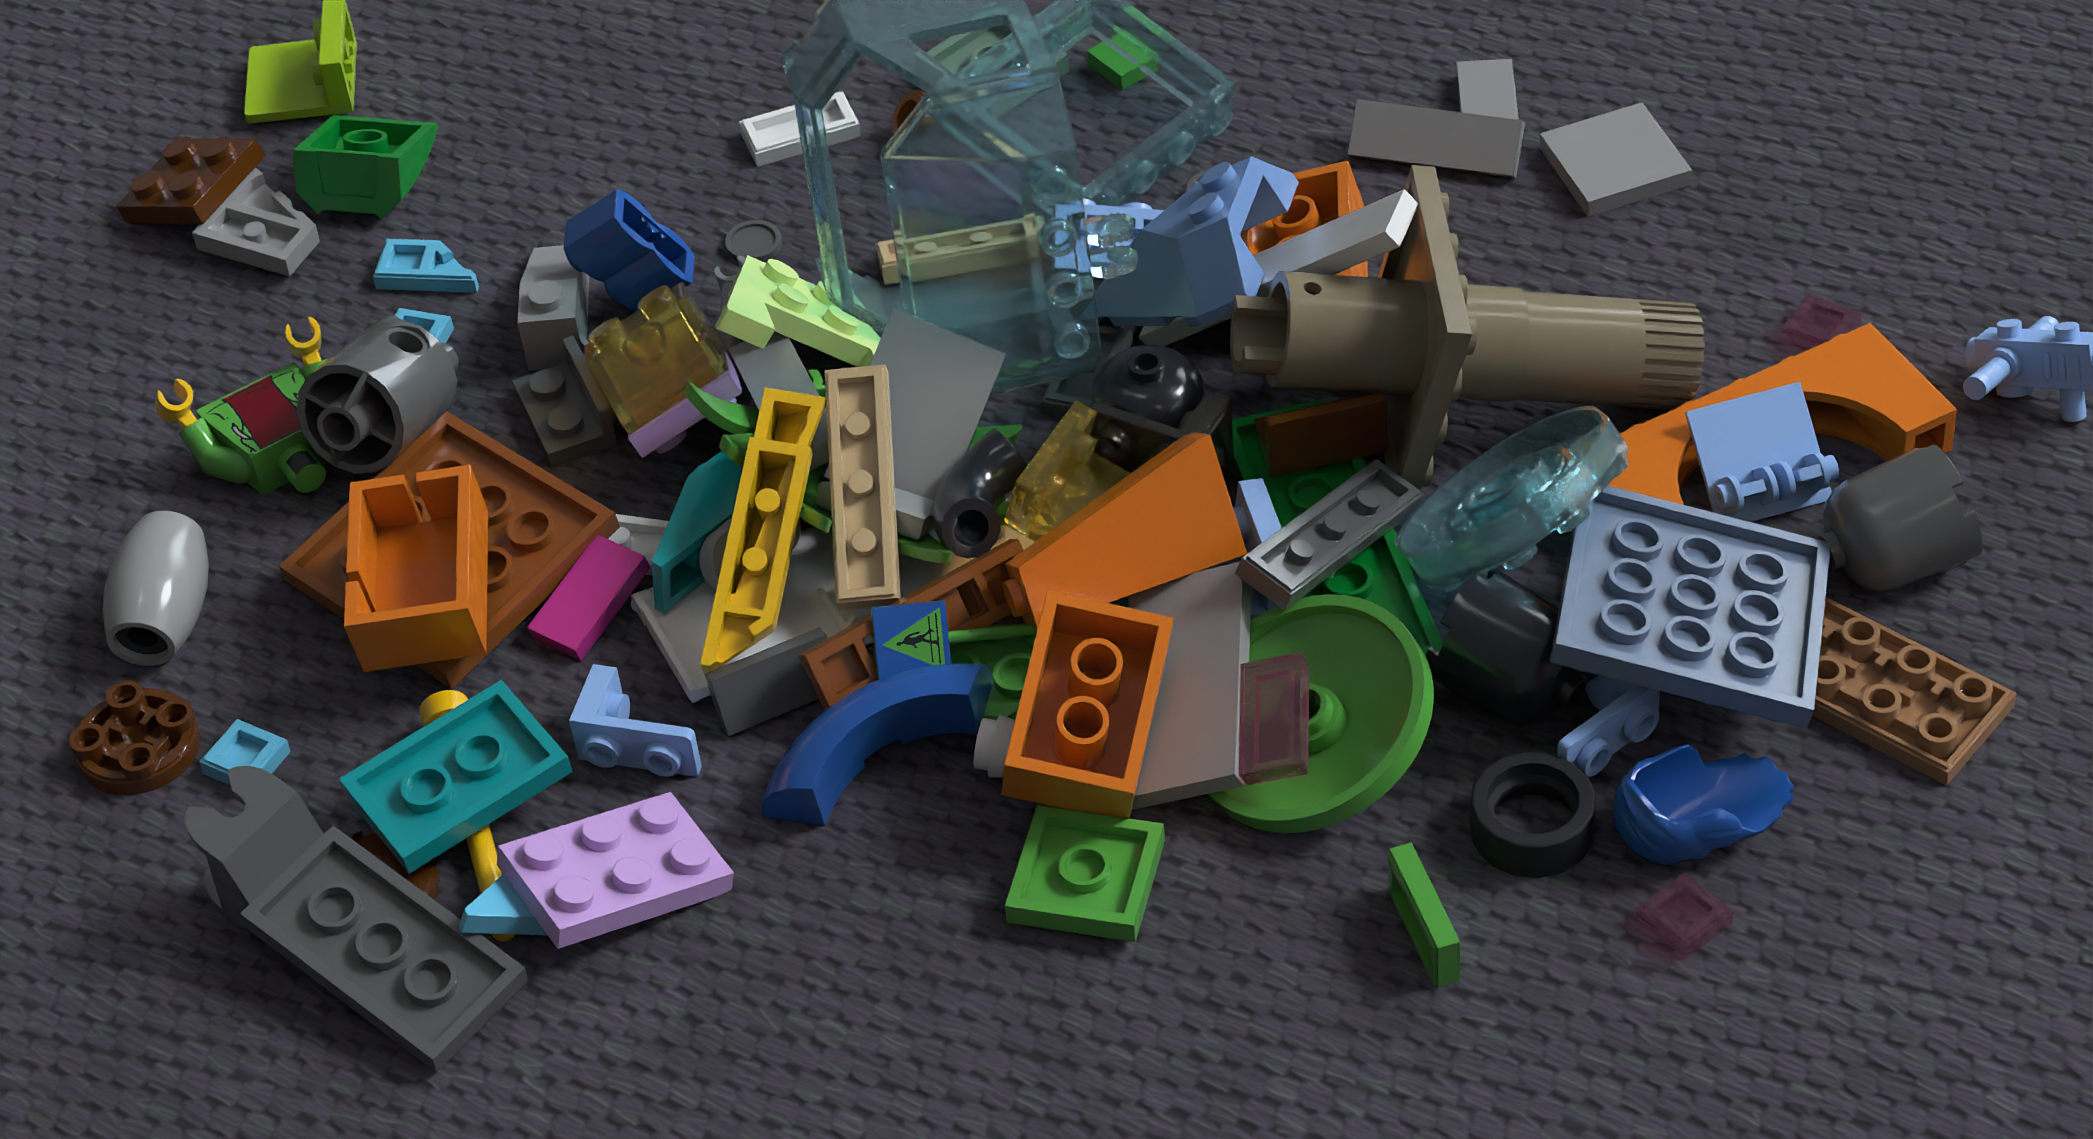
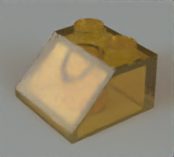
[584,282,729,435]

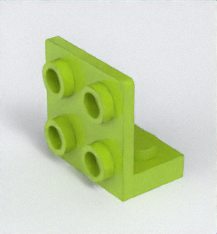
[244,0,357,124]

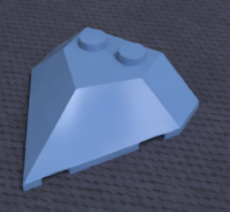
[1077,156,1299,326]

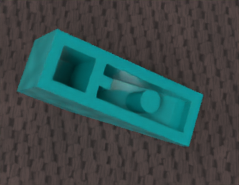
[652,451,743,614]

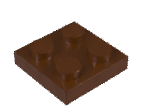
[116,136,266,224]

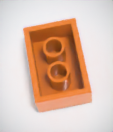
[1001,590,1174,818]

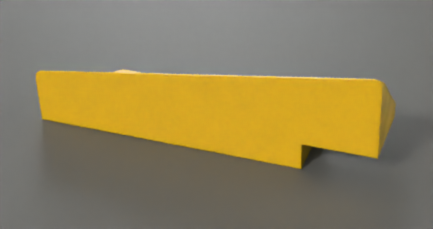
[700,387,826,674]

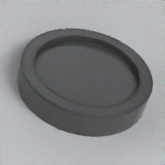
[725,220,782,262]

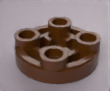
[69,680,201,795]

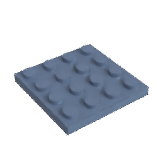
[1550,479,1831,729]

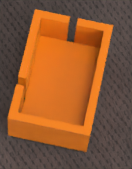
[344,465,488,672]

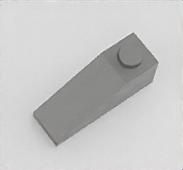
[517,245,590,371]

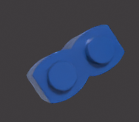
[563,189,694,314]

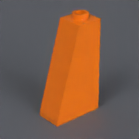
[1002,432,1247,628]

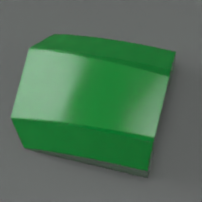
[293,115,438,220]

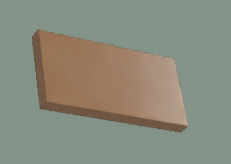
[1812,597,2017,786]

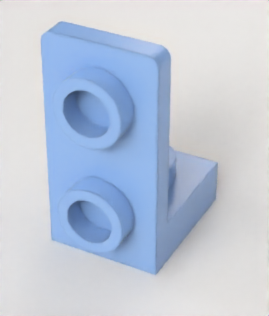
[569,664,702,777]
[1557,672,1660,776]

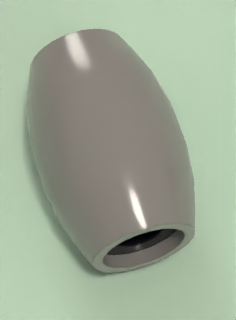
[102,511,209,666]

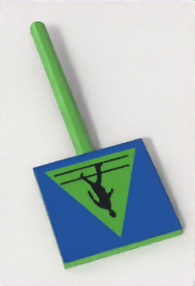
[870,600,1038,680]

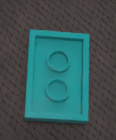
[339,679,573,874]

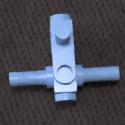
[1963,316,2093,422]

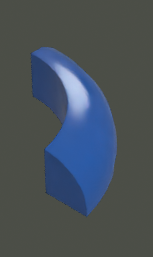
[762,663,993,826]

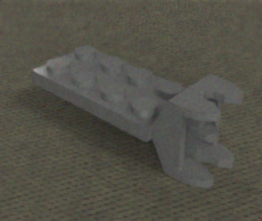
[184,766,528,1073]

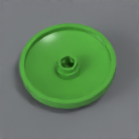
[1208,594,1434,833]

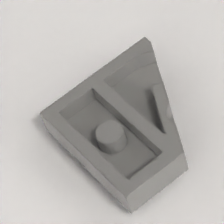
[192,168,320,276]

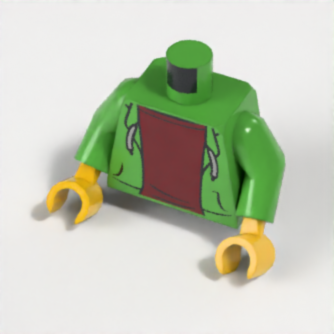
[155,317,328,494]

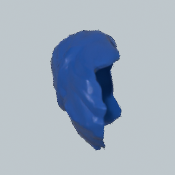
[1613,744,1794,865]

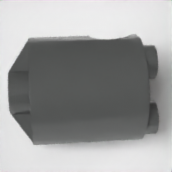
[296,315,459,473]

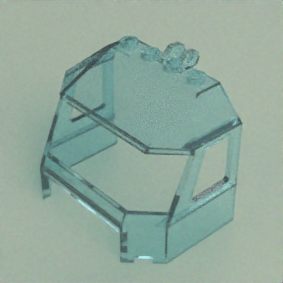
[780,0,1138,396]

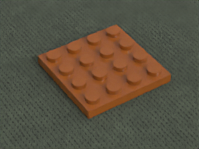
[279,411,620,689]

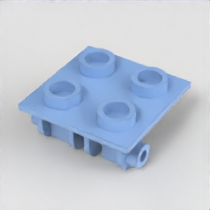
[1685,382,1839,522]

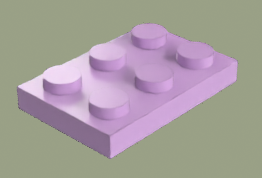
[496,792,734,949]

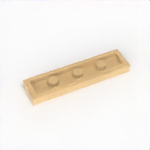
[825,364,901,610]

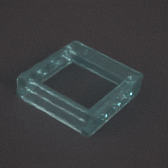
[935,0,1236,213]

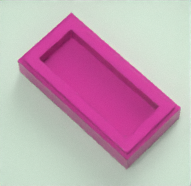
[527,535,651,661]

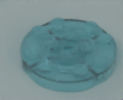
[1395,406,1629,593]

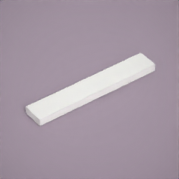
[1138,189,1418,347]

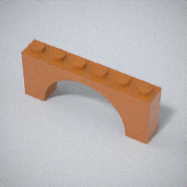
[1562,323,1957,513]

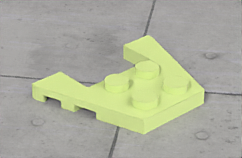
[715,255,881,367]

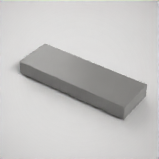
[1348,99,1525,178]

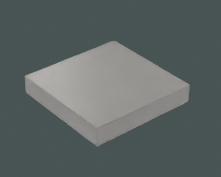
[1540,102,1692,217]

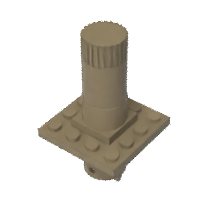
[1230,165,1705,491]

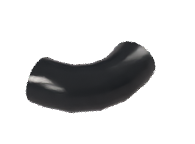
[931,428,1033,559]

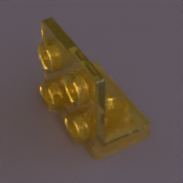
[1003,400,1131,542]

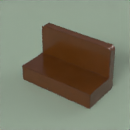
[1254,393,1388,477]

